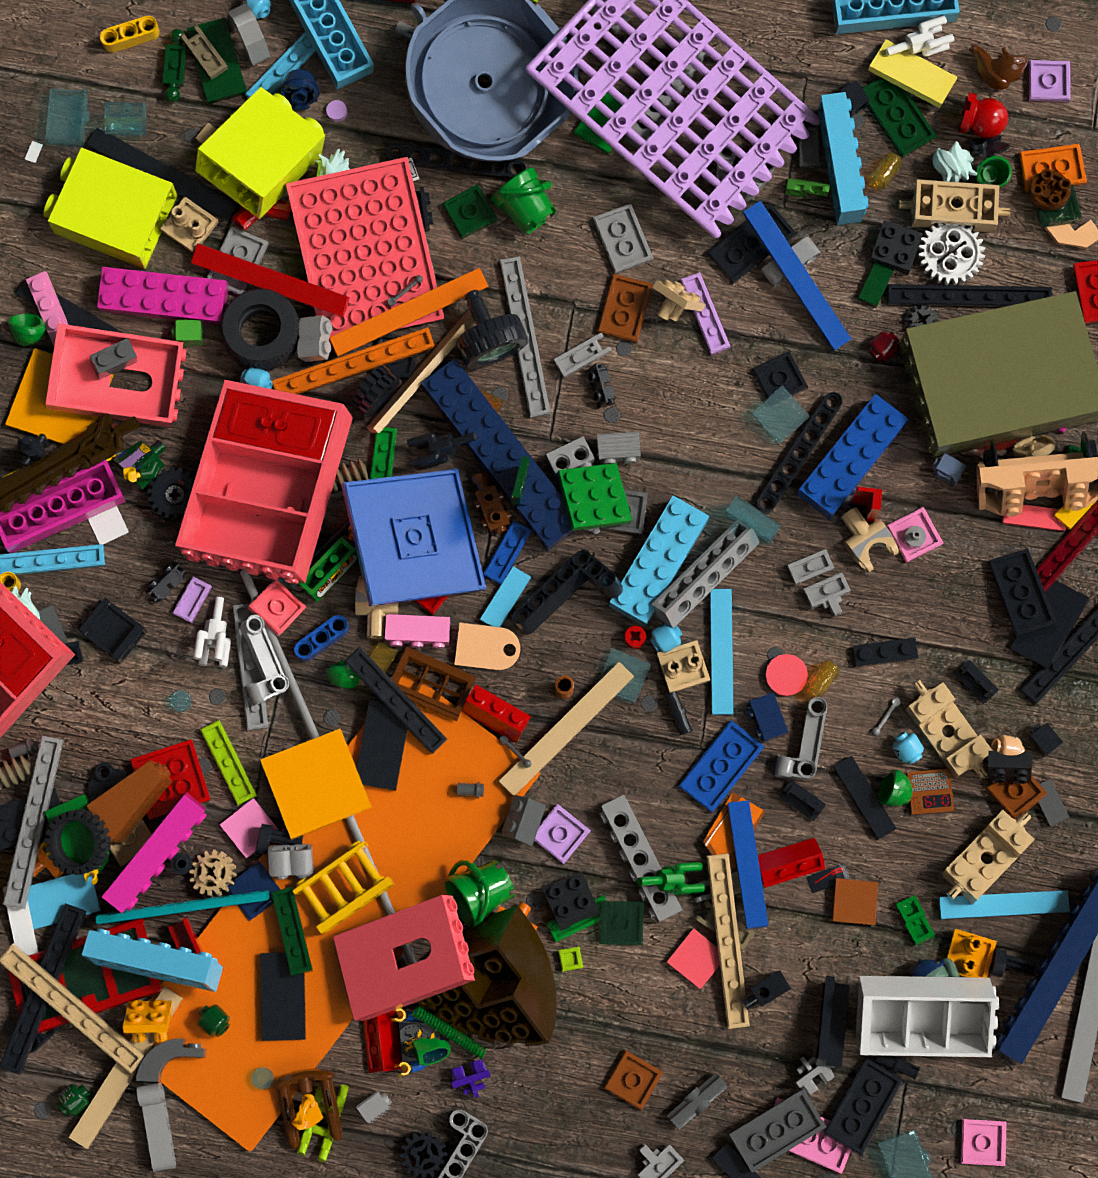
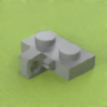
[803,572,851,617]
[637,1144,684,1178]

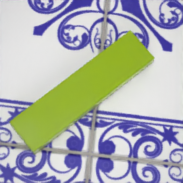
[200,720,257,806]

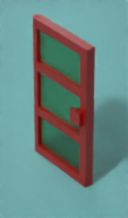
[7,918,163,1034]

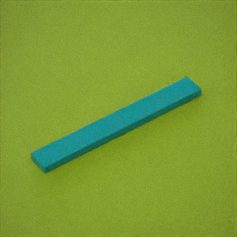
[96,890,270,924]

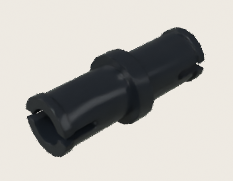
[664,691,693,736]
[875,1055,920,1080]

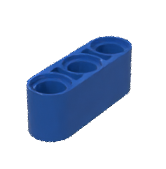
[294,615,349,662]

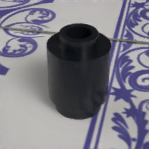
[170,852,192,875]

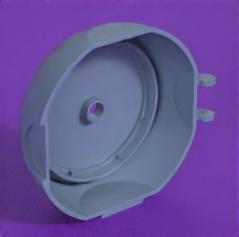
[405,0,578,162]

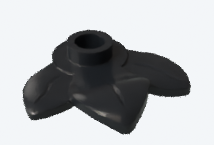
[969,135,1010,157]
[88,763,128,801]

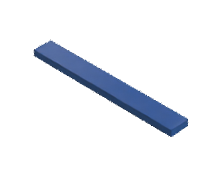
[742,201,851,351]

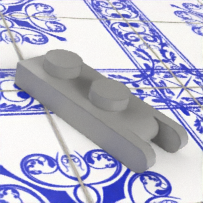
[554,333,612,379]

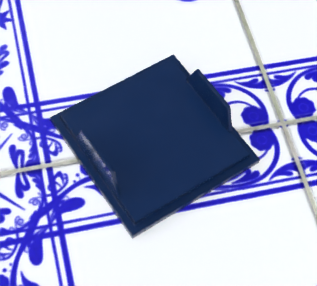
[227,861,280,921]

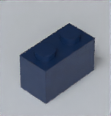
[746,692,789,743]

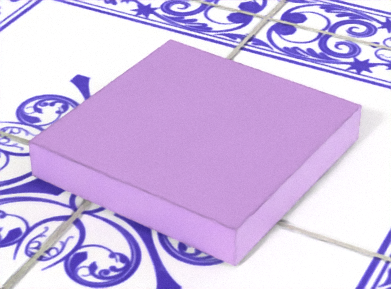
[1028,60,1070,102]
[534,804,591,864]

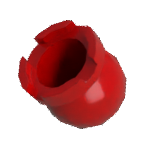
[958,92,1009,138]

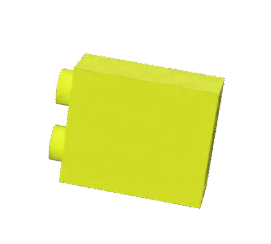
[195,87,325,219]
[44,148,178,269]

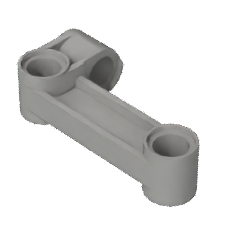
[240,615,289,706]
[774,697,827,781]

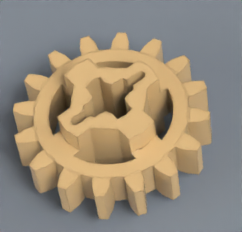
[189,850,237,898]

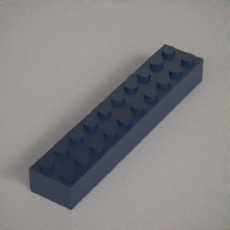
[421,358,575,552]
[992,868,1098,1065]

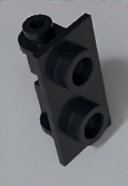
[587,363,616,409]
[145,562,187,603]
[954,660,999,704]
[779,780,826,821]

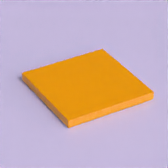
[5,348,113,445]
[260,729,372,840]

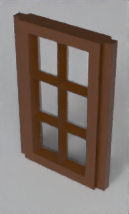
[391,647,476,721]

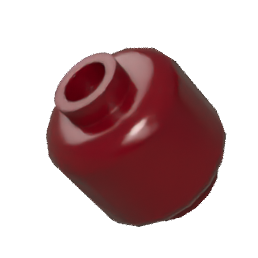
[868,331,899,362]

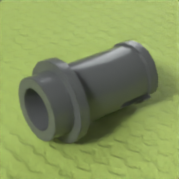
[8,738,38,759]
[457,782,484,799]

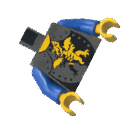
[391,1008,450,1077]

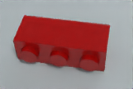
[462,685,531,743]

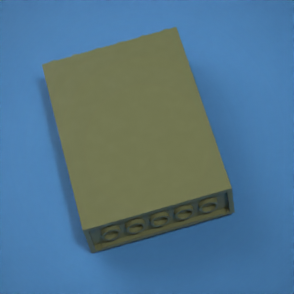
[899,291,1098,458]

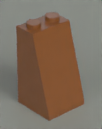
[87,760,172,844]

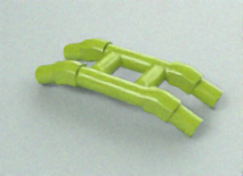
[297,1081,349,1162]

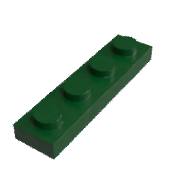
[271,887,313,977]

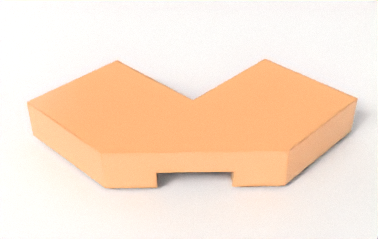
[1045,215,1098,249]

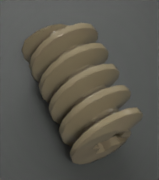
[333,459,368,492]
[0,753,34,791]

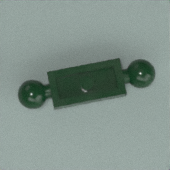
[162,29,187,103]

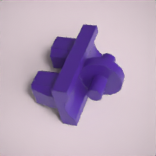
[451,1060,491,1098]

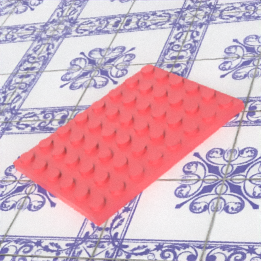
[286,157,444,345]

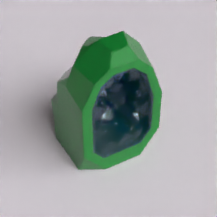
[412,1037,451,1066]

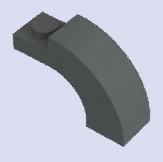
[136,1039,207,1082]

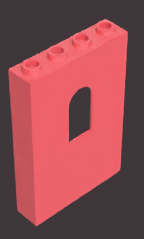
[46,323,187,427]
[333,895,475,1021]

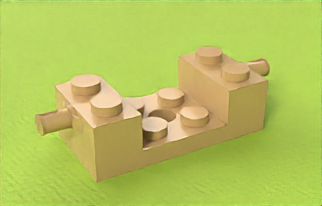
[899,180,1010,232]
[905,680,993,779]
[941,810,1035,904]

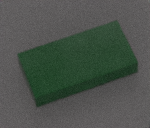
[858,262,894,308]

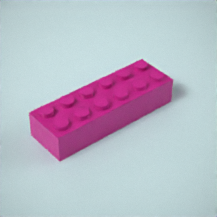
[97,267,229,325]
[0,460,126,553]
[102,792,207,913]

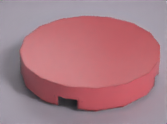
[765,654,808,697]

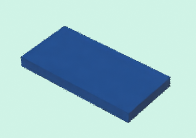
[679,720,765,813]

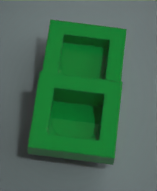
[896,895,935,946]

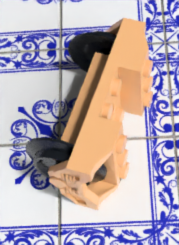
[976,432,1098,517]

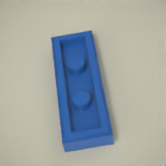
[483,520,532,585]

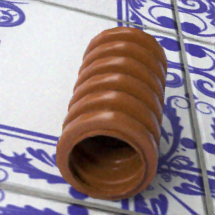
[555,676,574,700]

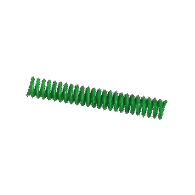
[411,1006,486,1059]

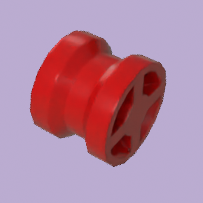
[624,626,646,649]

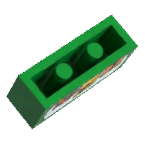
[298,537,358,602]

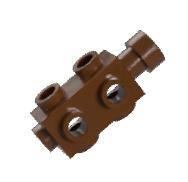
[471,472,512,535]

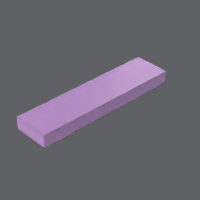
[681,272,730,355]

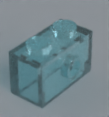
[104,102,148,136]

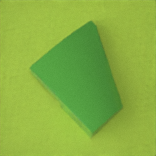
[785,178,830,198]

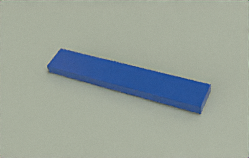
[727,800,768,930]

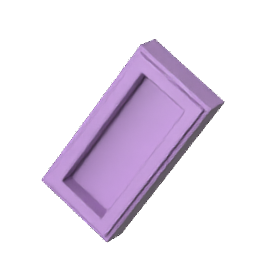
[173,577,212,624]

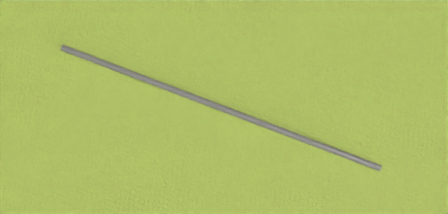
[240,570,417,965]

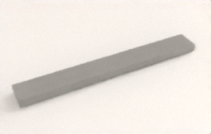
[500,256,551,419]
[3,736,64,909]
[1060,935,1098,1103]

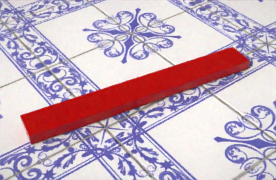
[191,243,350,317]

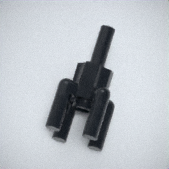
[407,432,477,470]
[17,434,50,467]

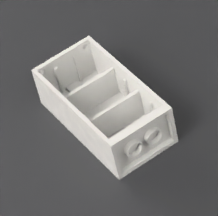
[856,976,999,1057]

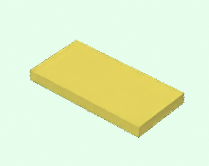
[868,39,958,108]

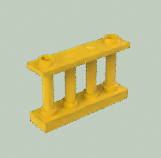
[293,841,395,934]

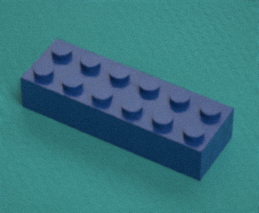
[797,394,908,520]

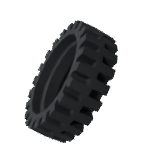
[45,809,111,875]

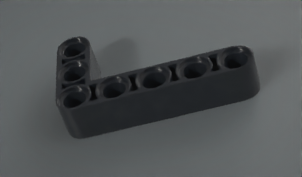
[512,550,623,635]

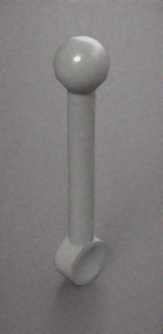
[872,698,900,736]

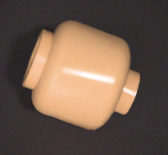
[991,735,1025,755]

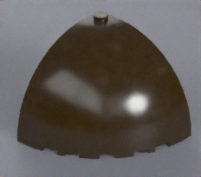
[418,906,557,1046]

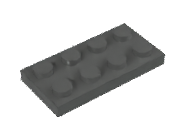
[729,1089,826,1173]

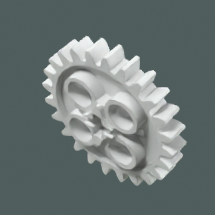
[918,223,985,285]

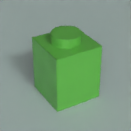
[172,320,203,346]

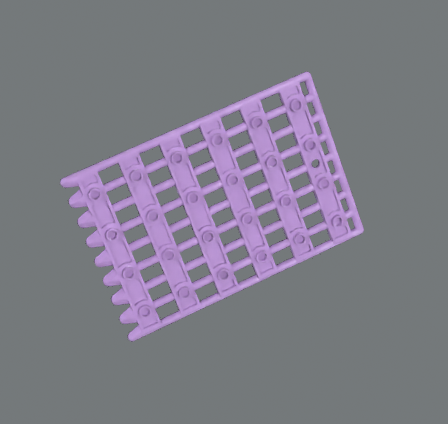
[525,0,821,238]

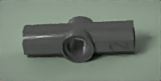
[666,1073,728,1130]

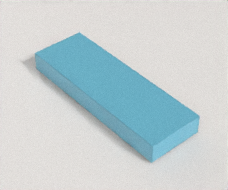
[480,566,531,627]

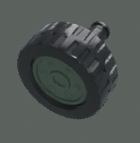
[456,290,528,369]

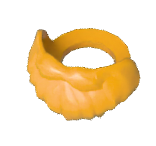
[292,1094,323,1130]

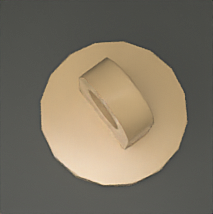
[1013,435,1055,458]

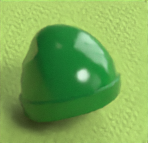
[975,156,1012,188]
[8,313,46,346]
[326,660,360,689]
[878,770,913,807]

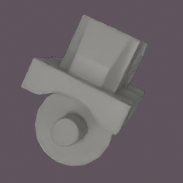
[794,1057,835,1096]

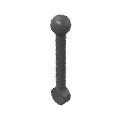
[388,275,423,306]
[500,736,532,768]

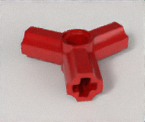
[232,200,292,231]

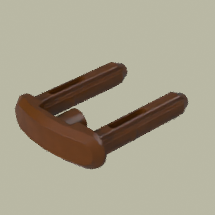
[273,1068,343,1149]

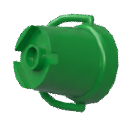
[490,167,557,236]
[445,859,515,928]

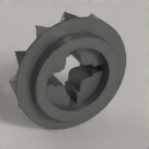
[905,304,939,328]

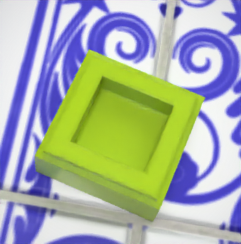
[558,946,583,972]

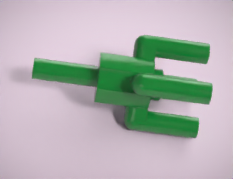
[637,862,705,895]

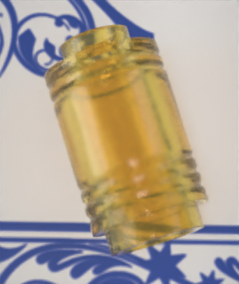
[869,152,902,190]
[804,660,840,698]

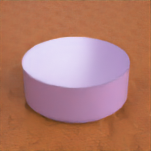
[326,100,347,122]

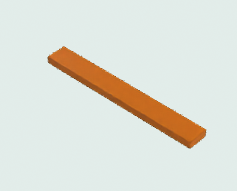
[329,268,489,357]
[272,327,435,395]

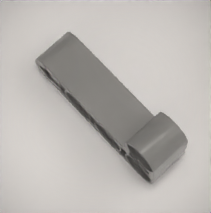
[137,1083,176,1172]
[439,1110,488,1178]

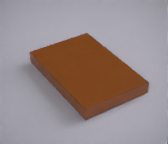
[598,274,653,343]

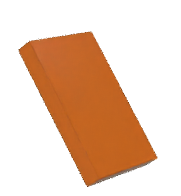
[1018,144,1087,193]

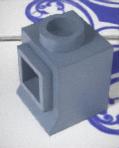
[931,454,966,488]

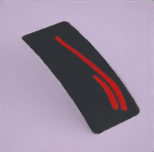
[807,864,850,893]

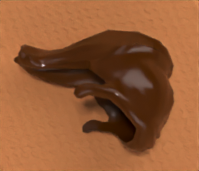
[969,44,1028,90]

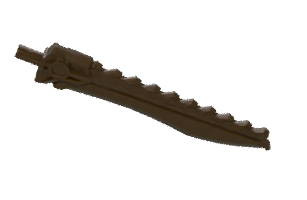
[0,414,141,513]

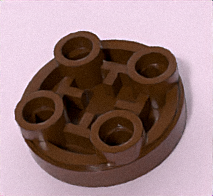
[1029,169,1071,211]

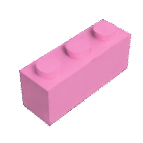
[385,614,450,649]

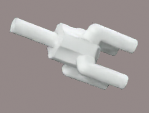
[885,16,954,57]
[193,597,231,668]

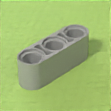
[761,236,821,287]

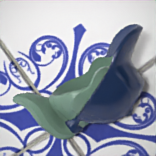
[909,958,960,977]

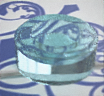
[170,690,192,712]
[252,1067,274,1089]

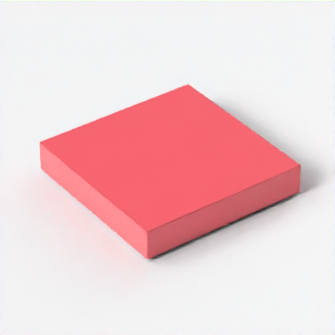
[247,580,306,637]
[667,928,720,989]

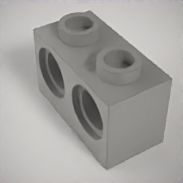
[546,436,595,481]

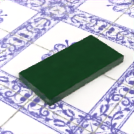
[186,17,247,105]
[862,77,937,159]

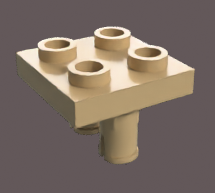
[160,197,219,254]
[652,280,706,321]
[657,640,710,693]

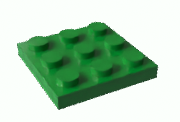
[556,463,632,531]

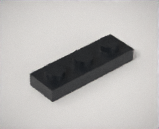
[852,637,919,668]

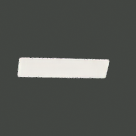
[3,886,40,963]

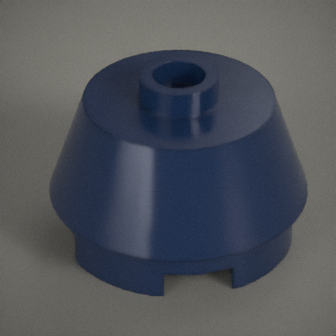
[279,69,320,110]

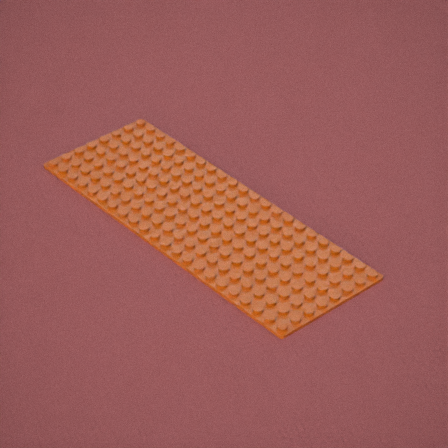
[122,671,540,1151]

